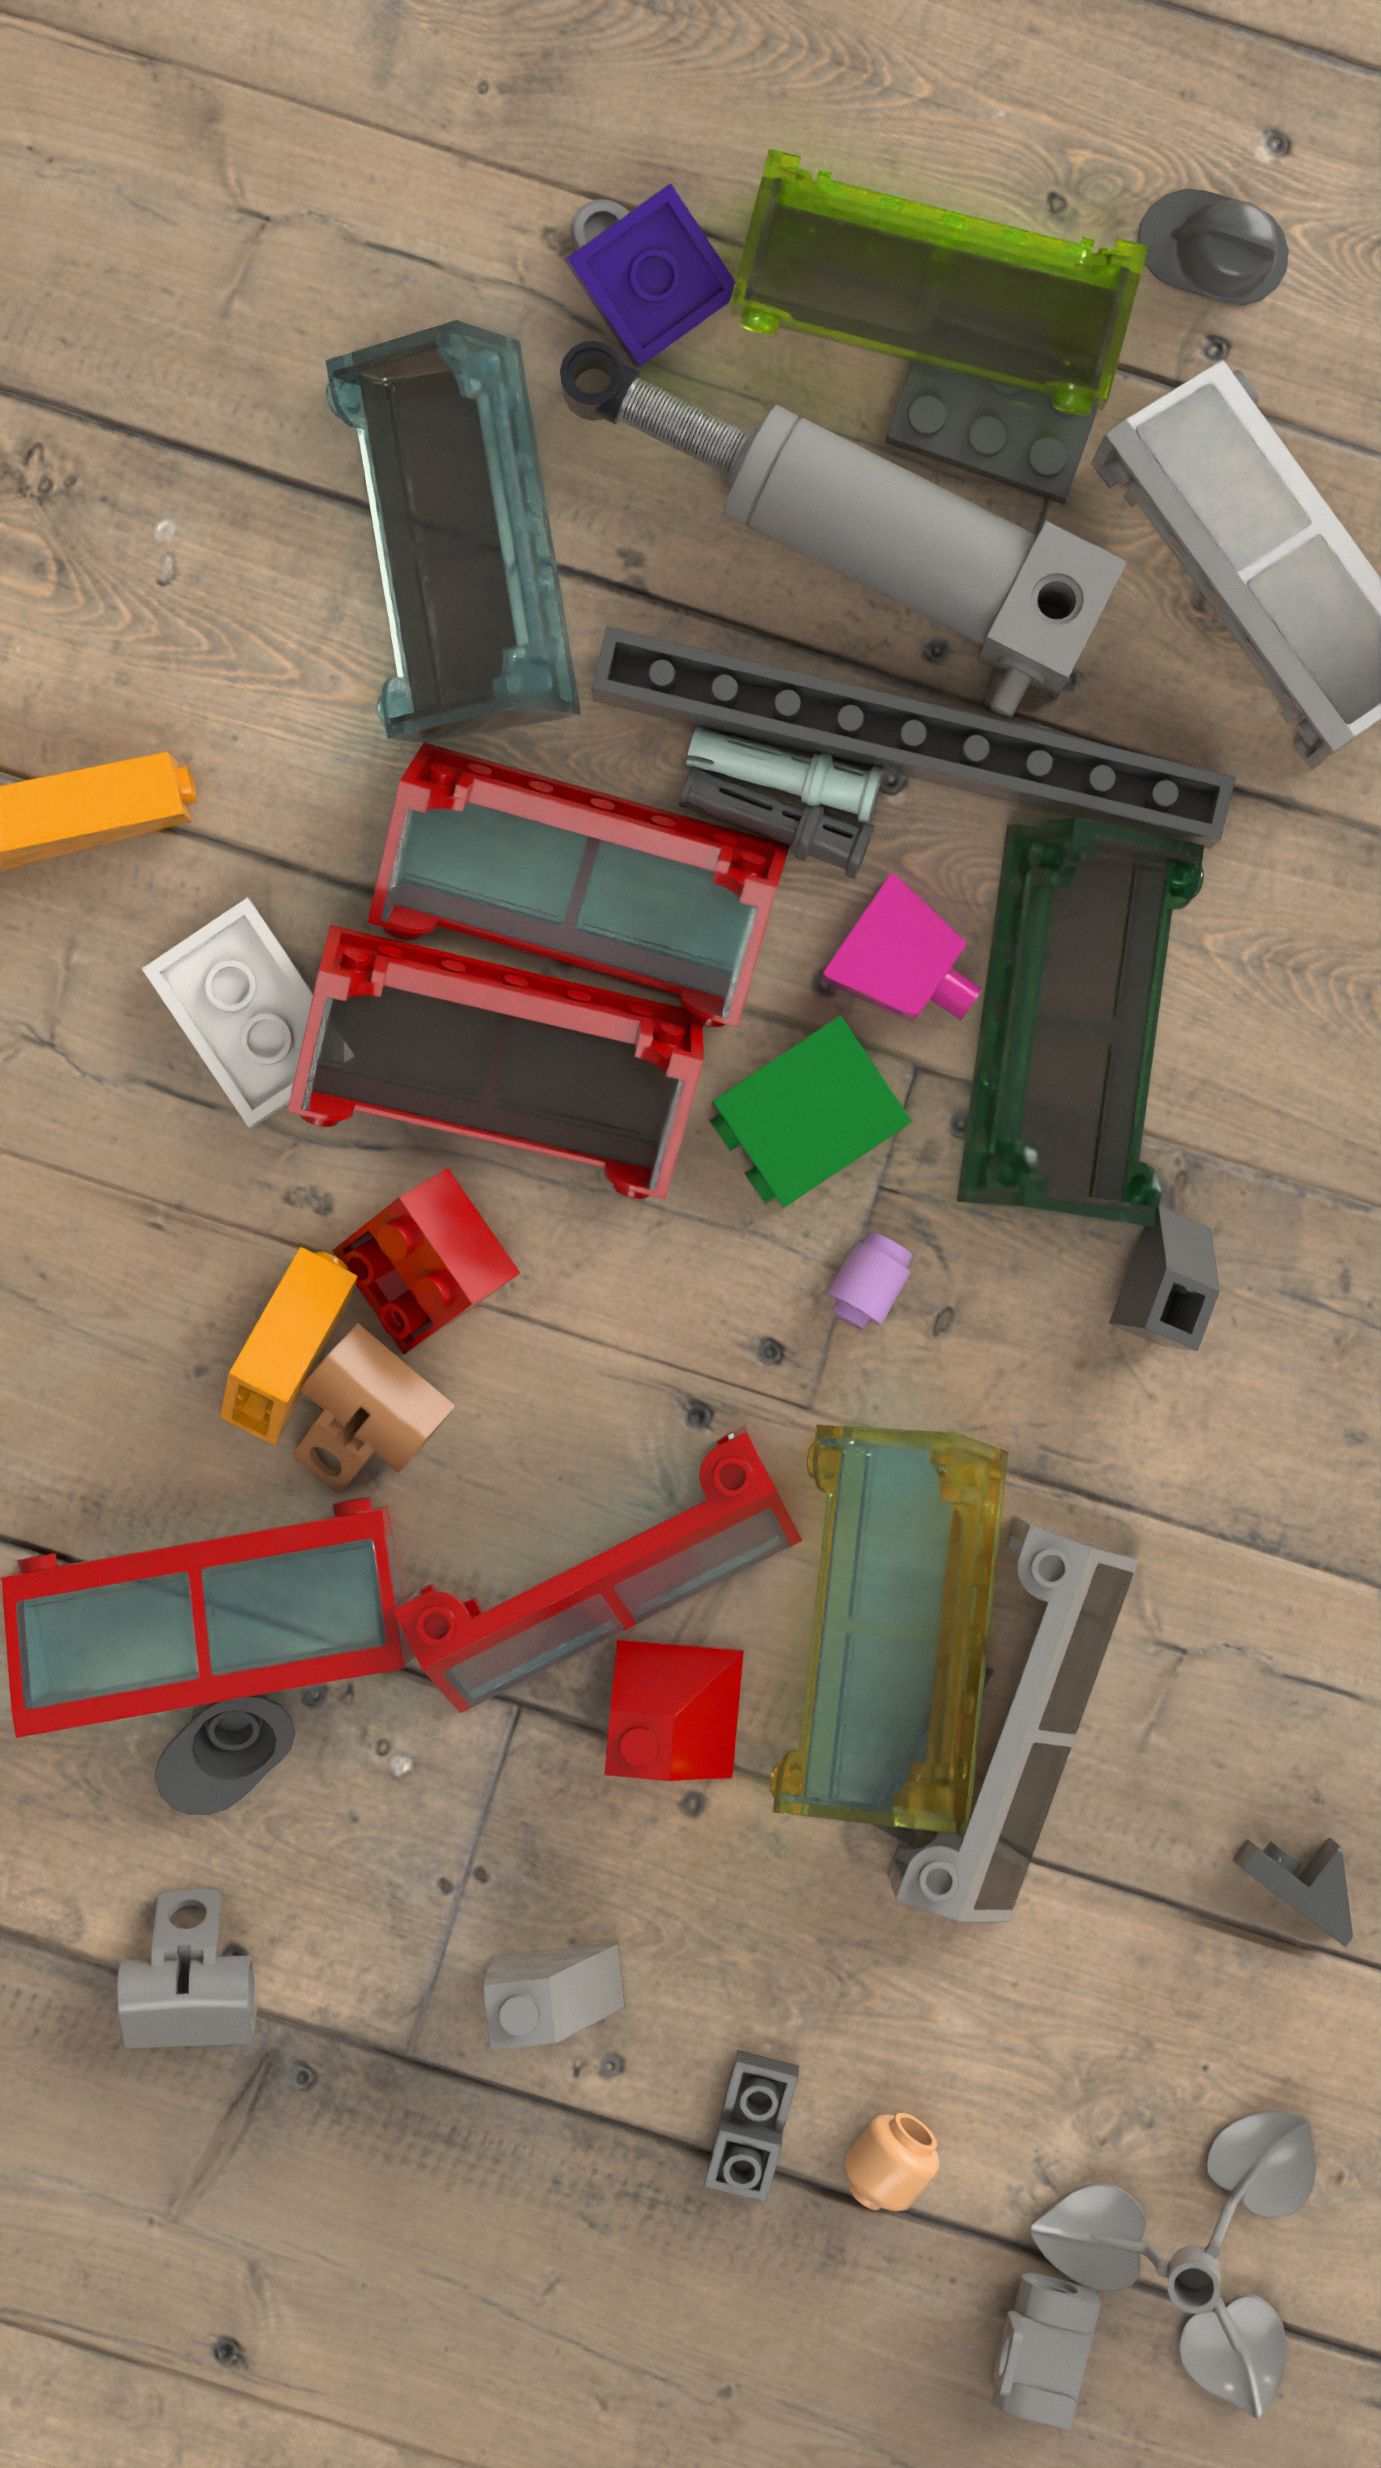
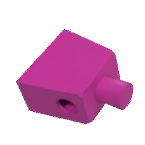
[820,873,982,1022]

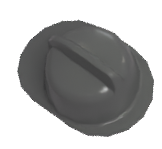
[1138,189,1289,306]
[155,1694,295,1815]

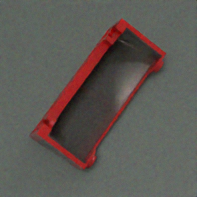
[287,925,704,1199]

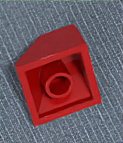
[604,1639,744,1781]

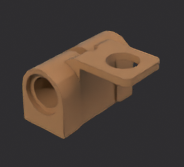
[293,1323,455,1493]

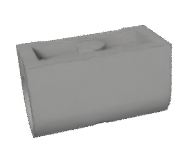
[117,1889,258,2049]
[991,2273,1101,2431]

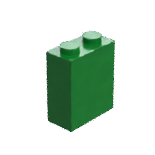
[709,1015,912,1209]

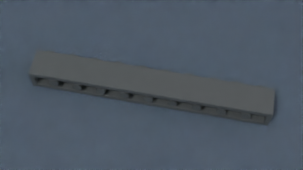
[591,626,1236,849]

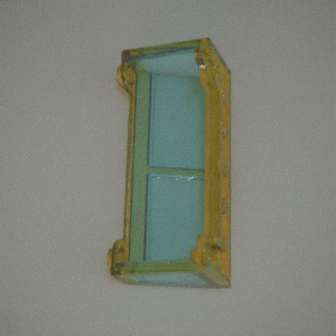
[770,1424,1008,1836]

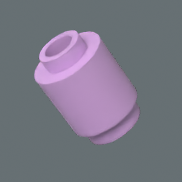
[826,1231,913,1330]

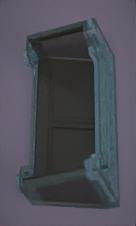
[325,320,581,743]

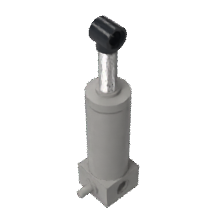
[560,341,1128,719]

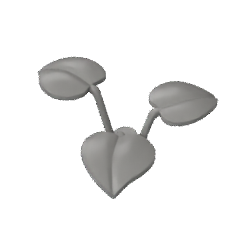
[1030,2110,1316,2418]

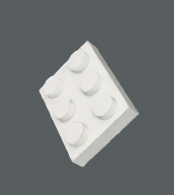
[142,897,357,1129]

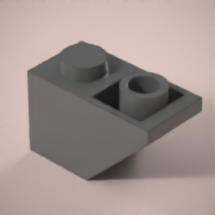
[1109,1205,1220,1351]

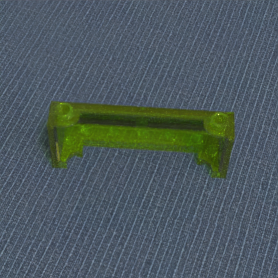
[730,148,1149,416]

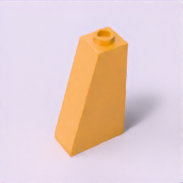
[0,751,198,872]

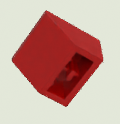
[332,1168,520,1355]

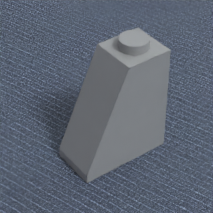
[483,1942,625,2051]

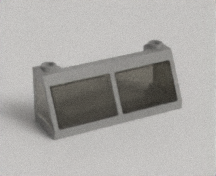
[1091,360,1381,770]
[887,1516,1139,1922]

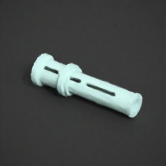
[686,726,883,824]

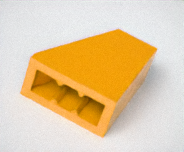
[219,1247,358,1446]

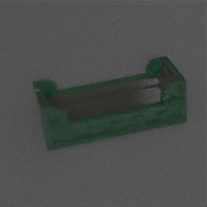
[957,818,1205,1227]

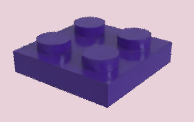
[564,183,743,367]

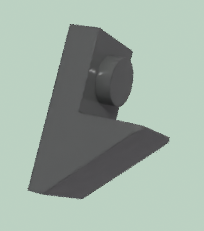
[1233,1838,1353,1947]

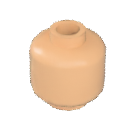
[844,2113,939,2212]

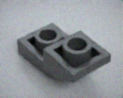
[704,2050,799,2202]

